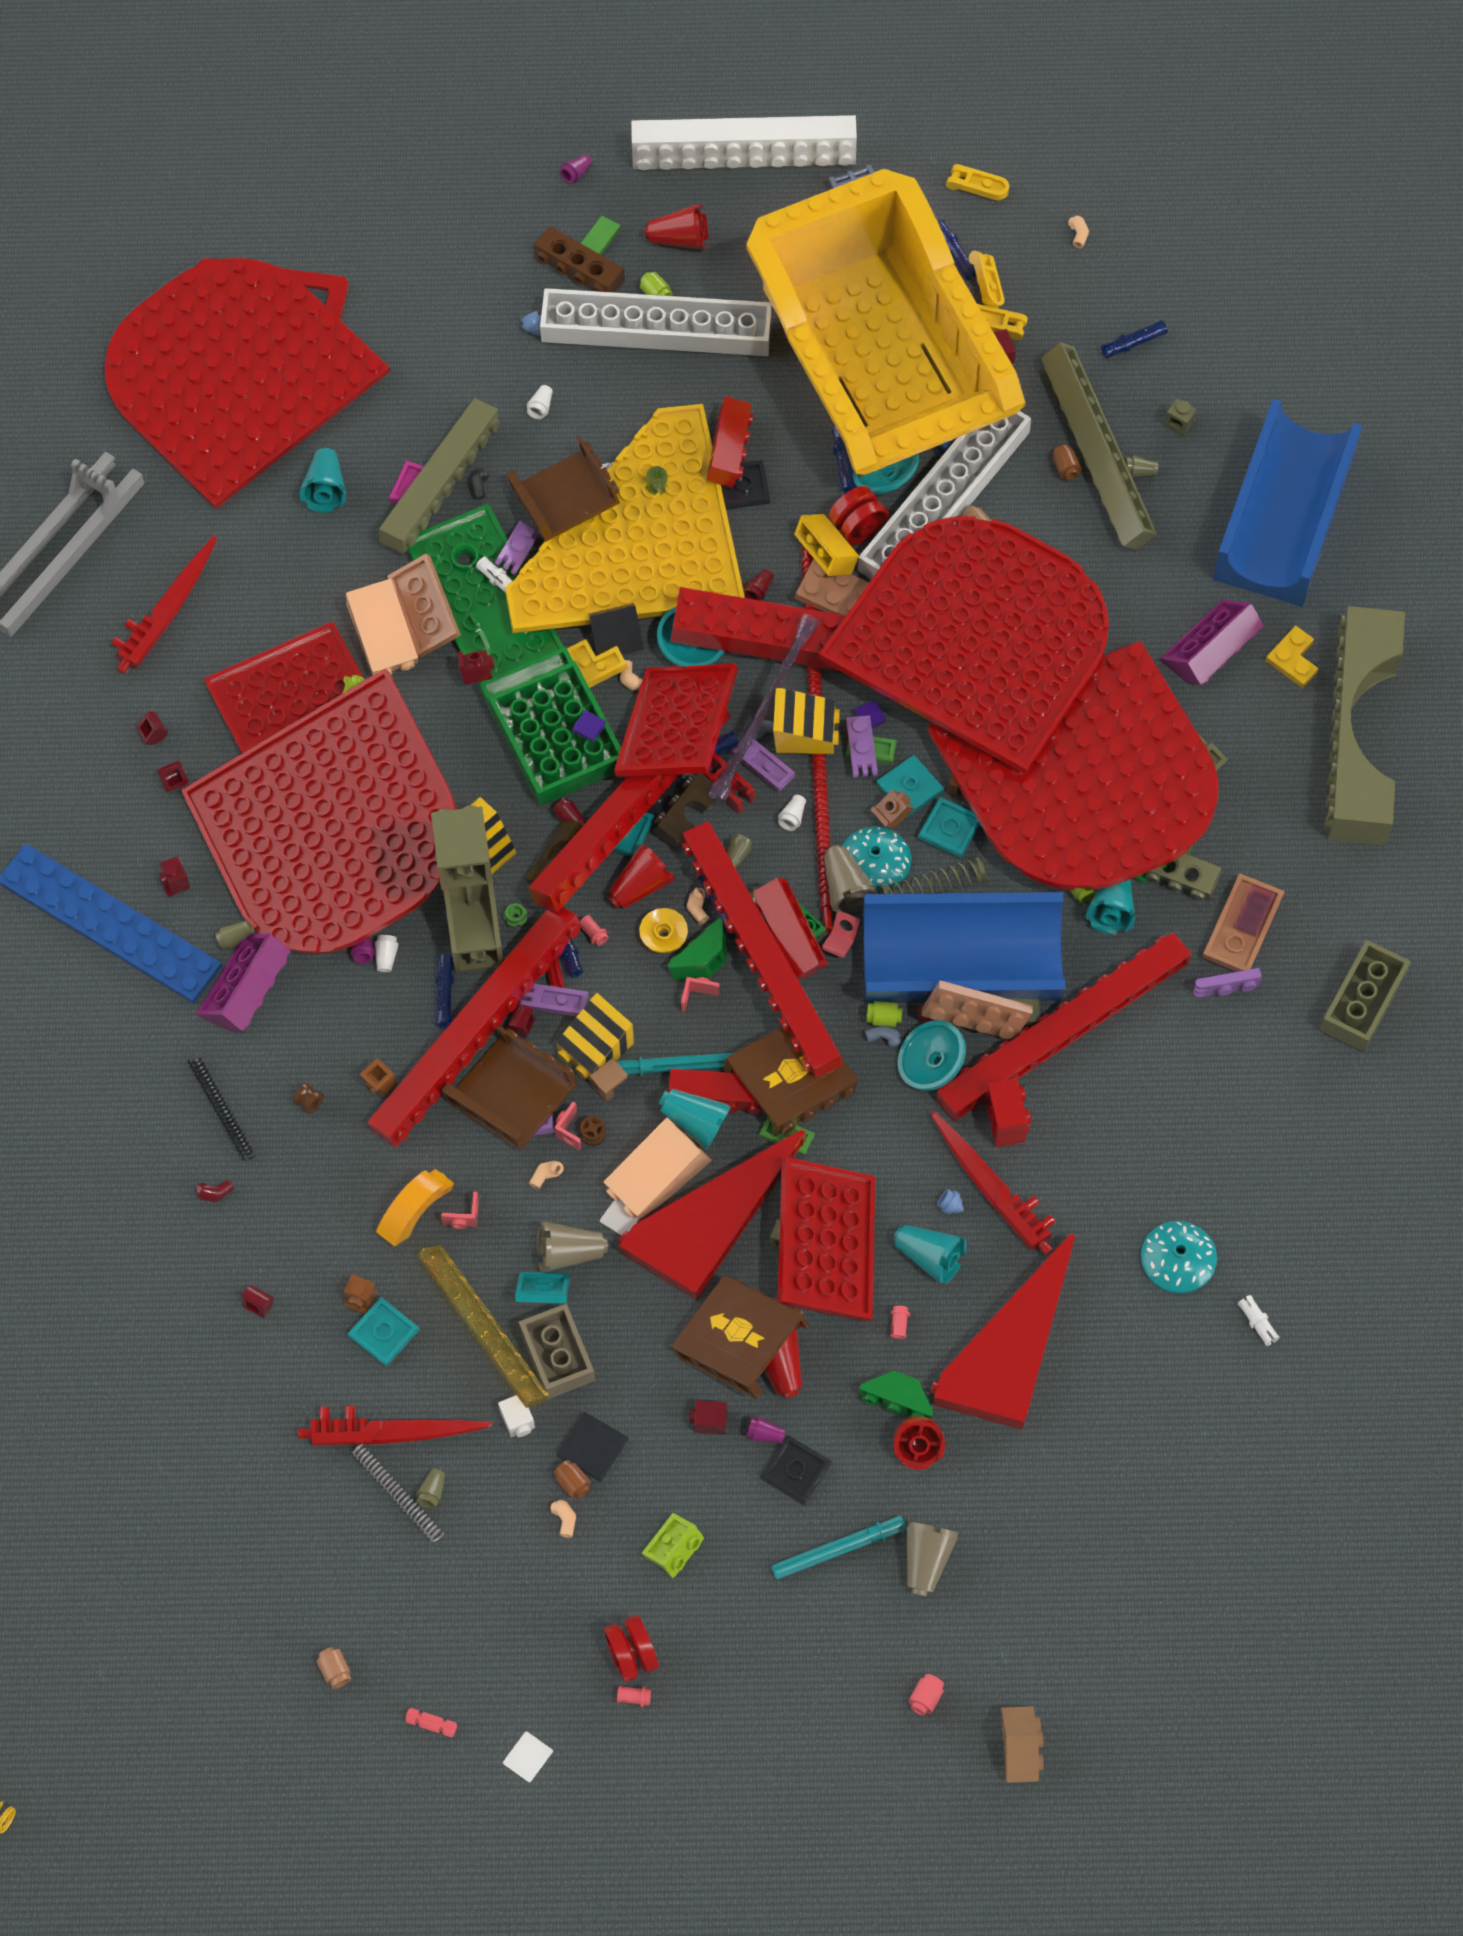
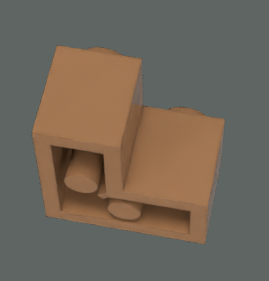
[1001,1706,1044,1783]

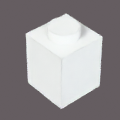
[498,1393,535,1438]

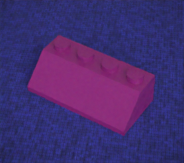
[1160,599,1264,685]
[197,934,291,1031]

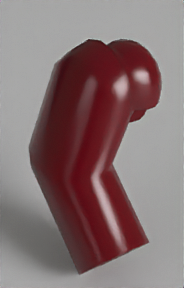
[195,1179,234,1202]

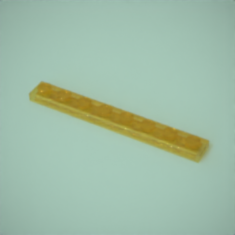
[418,1245,549,1408]

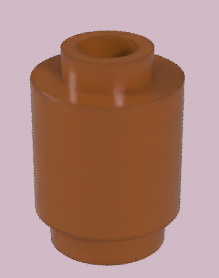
[1052,445,1082,480]
[553,1460,591,1499]

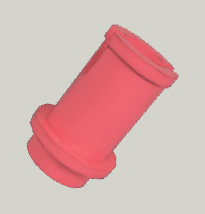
[580,915,608,946]
[890,1306,910,1339]
[617,1685,651,1708]

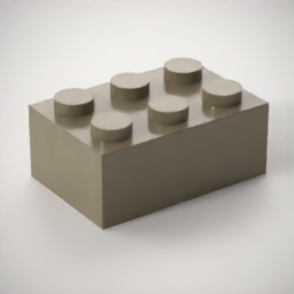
[519,1304,595,1399]

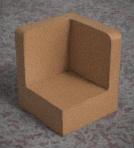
[590,1058,628,1103]

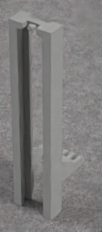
[0,452,144,638]

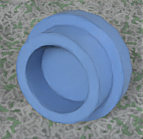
[521,311,541,336]
[937,1189,964,1214]

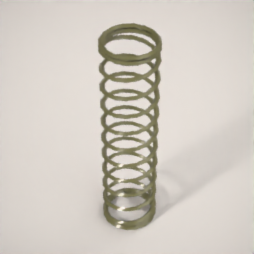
[880,857,987,894]

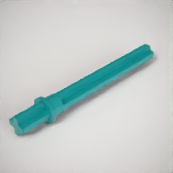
[617,1053,734,1077]
[771,1515,906,1579]

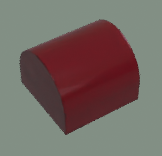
[136,711,168,745]
[157,760,189,793]
[507,1004,536,1039]
[242,1285,274,1318]

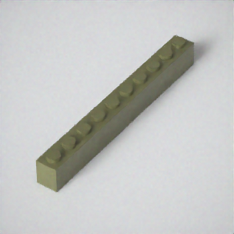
[1041,342,1157,550]

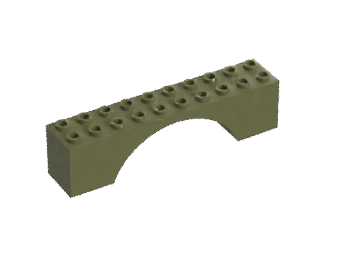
[1324,606,1405,846]
[431,805,503,973]

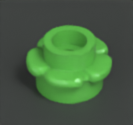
[503,903,527,927]

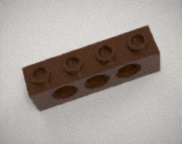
[534,226,625,293]

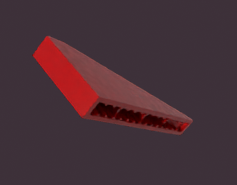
[618,1129,806,1300]
[930,1234,1075,1430]

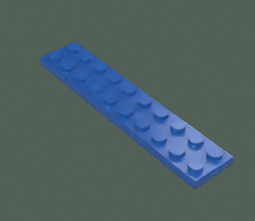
[0,844,222,1004]

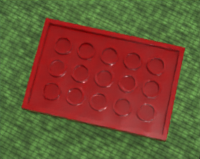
[204,621,363,753]
[614,663,738,777]
[778,1157,875,1322]

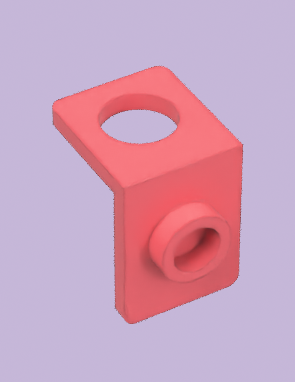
[822,911,860,957]
[681,977,720,1012]
[554,1102,581,1151]
[441,1192,479,1229]

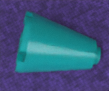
[299,448,346,513]
[1086,879,1135,935]
[658,1089,731,1149]
[894,1225,967,1284]

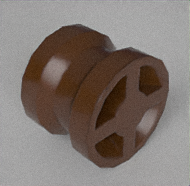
[293,1083,324,1114]
[580,1116,606,1146]

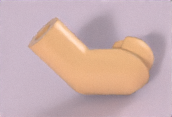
[1068,215,1089,248]
[620,660,643,691]
[687,888,709,925]
[529,1161,564,1190]
[551,1500,576,1538]

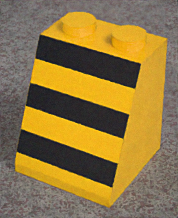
[773,688,840,754]
[471,797,516,874]
[556,993,634,1080]

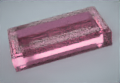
[1233,884,1275,937]

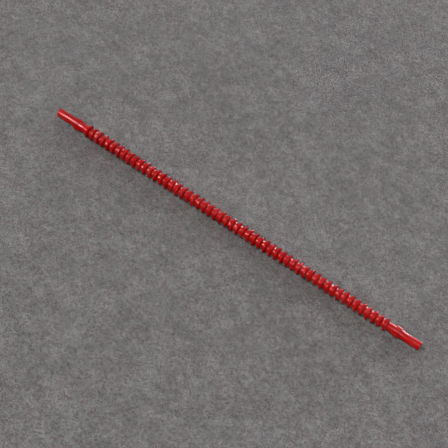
[801,546,833,932]

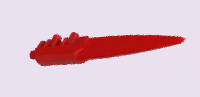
[111,535,217,674]
[931,1110,1056,1256]
[298,1406,492,1446]

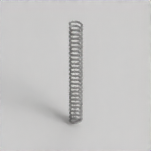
[352,1444,444,1542]

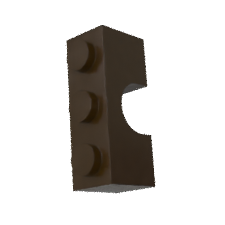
[652,773,722,849]
[526,821,583,884]

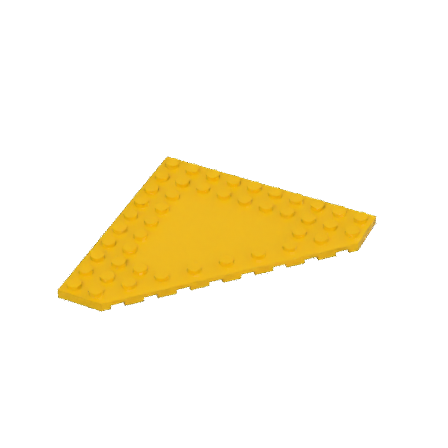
[505,404,745,633]

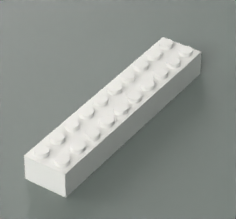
[631,115,857,170]
[540,288,772,356]
[858,411,1031,580]

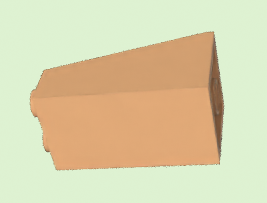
[346,579,418,676]
[604,1118,712,1220]

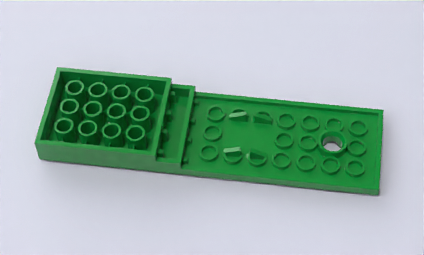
[407,503,621,807]

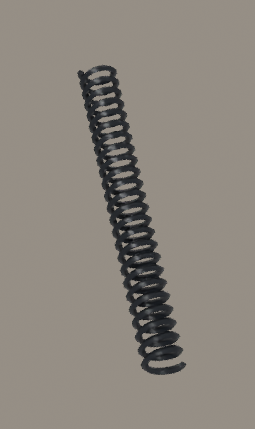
[188,1057,255,1161]

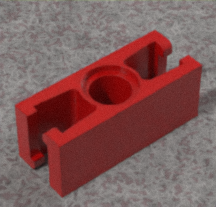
[696,752,755,814]

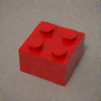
[985,1078,1031,1147]

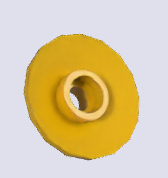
[639,908,688,953]

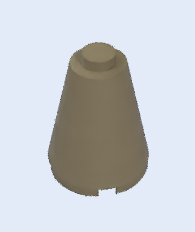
[824,845,878,915]
[537,1221,608,1272]
[907,1522,958,1597]

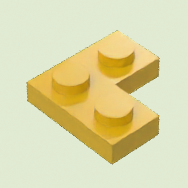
[1266,625,1319,688]
[567,639,628,688]

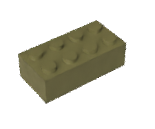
[1320,939,1411,1052]

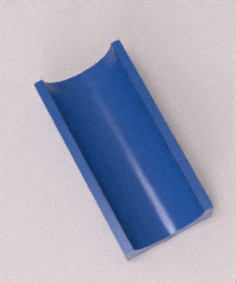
[1213,399,1363,607]
[863,892,1066,1003]

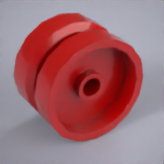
[829,486,889,545]
[603,1614,659,1683]

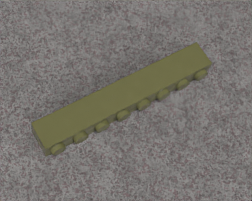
[379,398,500,554]

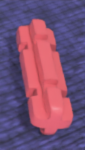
[405,1708,457,1737]

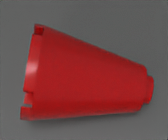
[645,204,708,250]
[608,843,676,909]
[764,1327,802,1399]

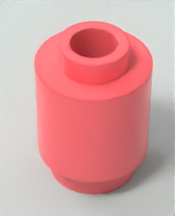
[908,1674,944,1716]

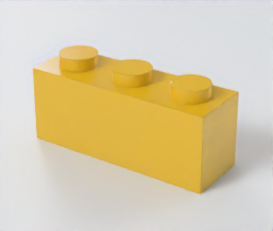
[794,514,859,576]

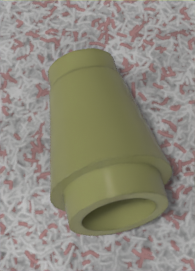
[1124,455,1158,478]
[727,834,753,869]
[216,920,254,950]
[416,1469,445,1510]

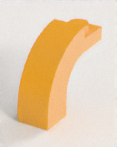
[376,1169,454,1247]

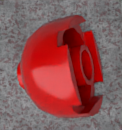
[893,1416,945,1470]

